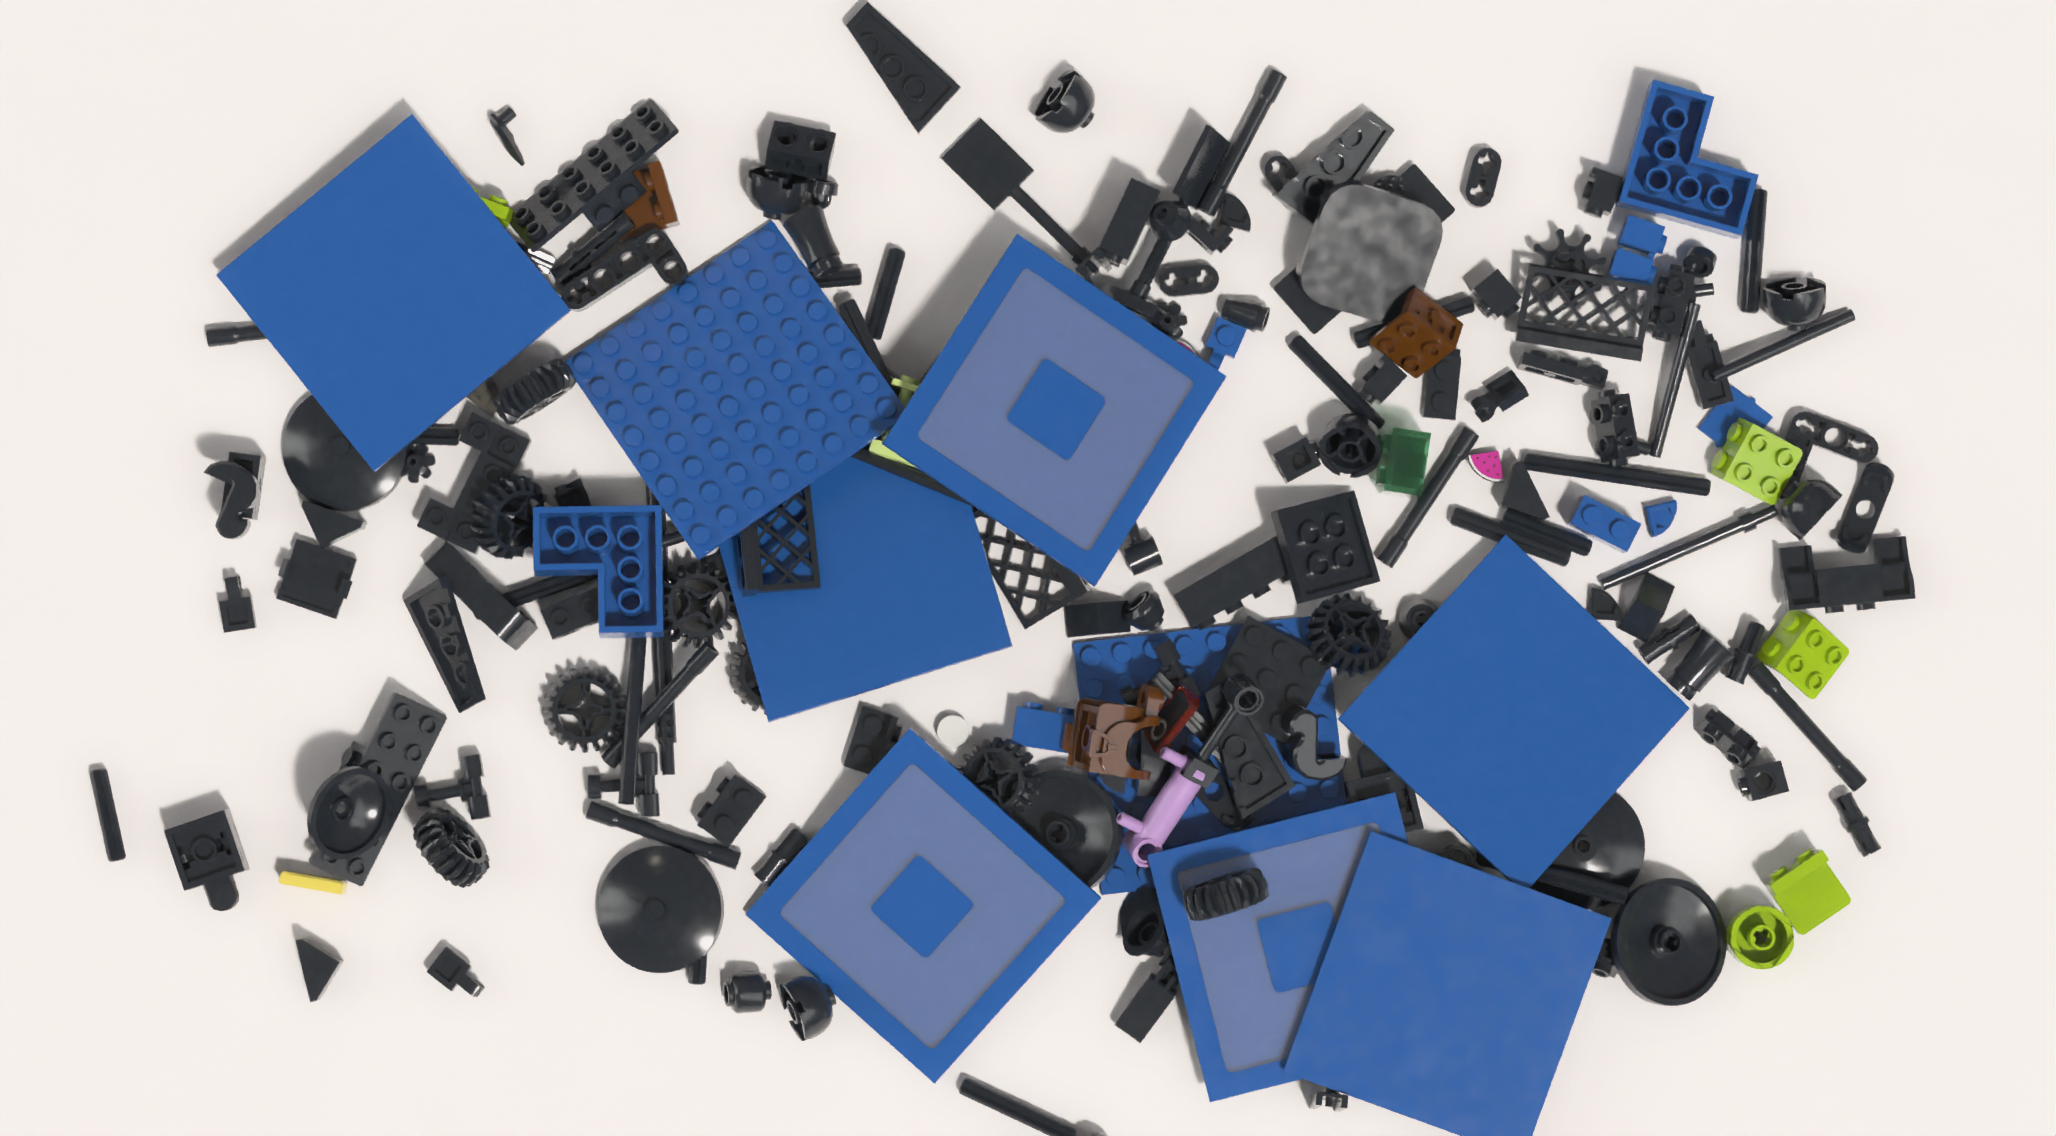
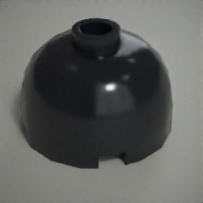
[1035,69,1095,134]
[746,165,811,220]
[1763,277,1826,331]
[1319,413,1382,478]
[1781,478,1843,540]
[778,976,836,1041]

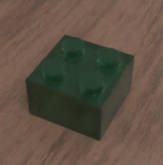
[1375,427,1431,499]

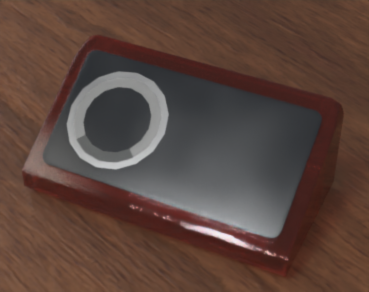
[1144,686,1200,755]

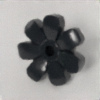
[1148,302,1188,339]
[402,443,436,483]

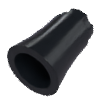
[783,205,843,279]
[1666,629,1736,701]

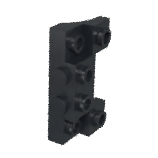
[417,412,532,555]
[1778,536,1916,614]

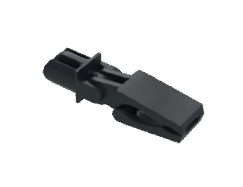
[1114,948,1179,1044]

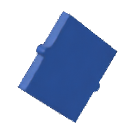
[1698,385,1773,448]

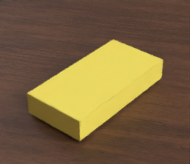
[279,870,347,895]

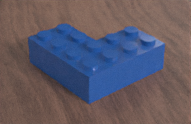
[1615,79,1759,239]
[533,505,664,638]

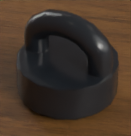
[809,179,839,209]
[1683,246,1717,278]

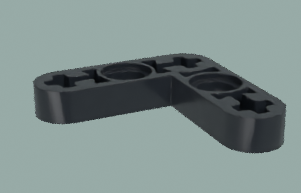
[1779,411,1879,500]

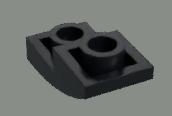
[1135,728,1172,797]

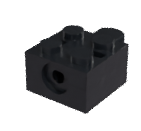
[1345,745,1424,833]
[164,809,250,911]

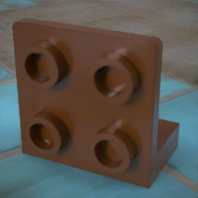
[614,160,680,242]
[1369,287,1463,378]

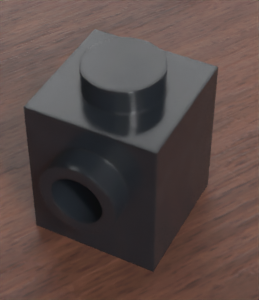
[1471,269,1522,320]

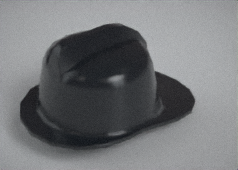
[1120,887,1169,957]

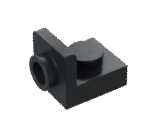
[1186,217,1234,255]

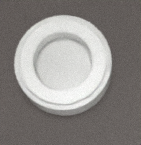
[937,715,969,747]

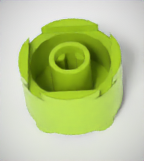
[1726,905,1794,970]

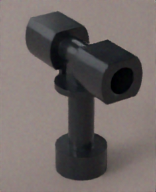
[1119,639,1201,706]
[588,752,660,817]
[414,754,492,820]

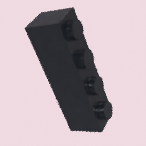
[1172,536,1290,631]

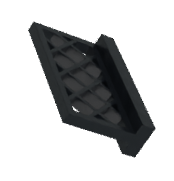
[1515,263,1655,362]
[736,484,821,597]
[974,510,1092,629]

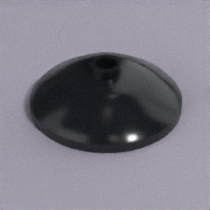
[307,766,391,860]

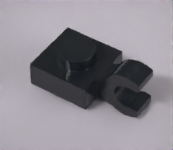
[1470,369,1529,423]
[219,576,257,633]
[427,947,485,998]

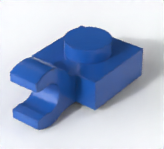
[1205,317,1247,371]

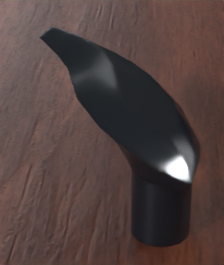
[489,107,525,166]

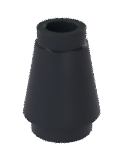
[1221,298,1270,333]

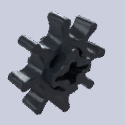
[1532,229,1607,307]

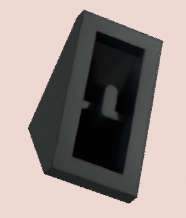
[1499,460,1550,521]
[301,500,367,548]
[1618,572,1675,643]
[1065,600,1131,638]
[295,938,344,1002]

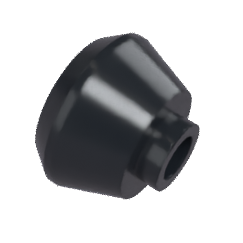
[1149,200,1191,242]
[1123,590,1165,631]
[1398,598,1438,639]

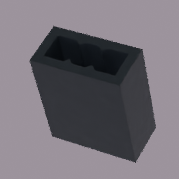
[1099,178,1160,268]

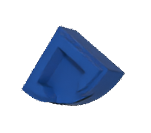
[1644,500,1677,538]

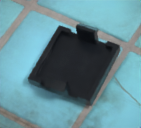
[276,539,358,619]

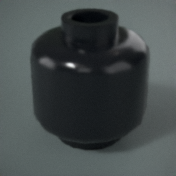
[723,971,772,1014]

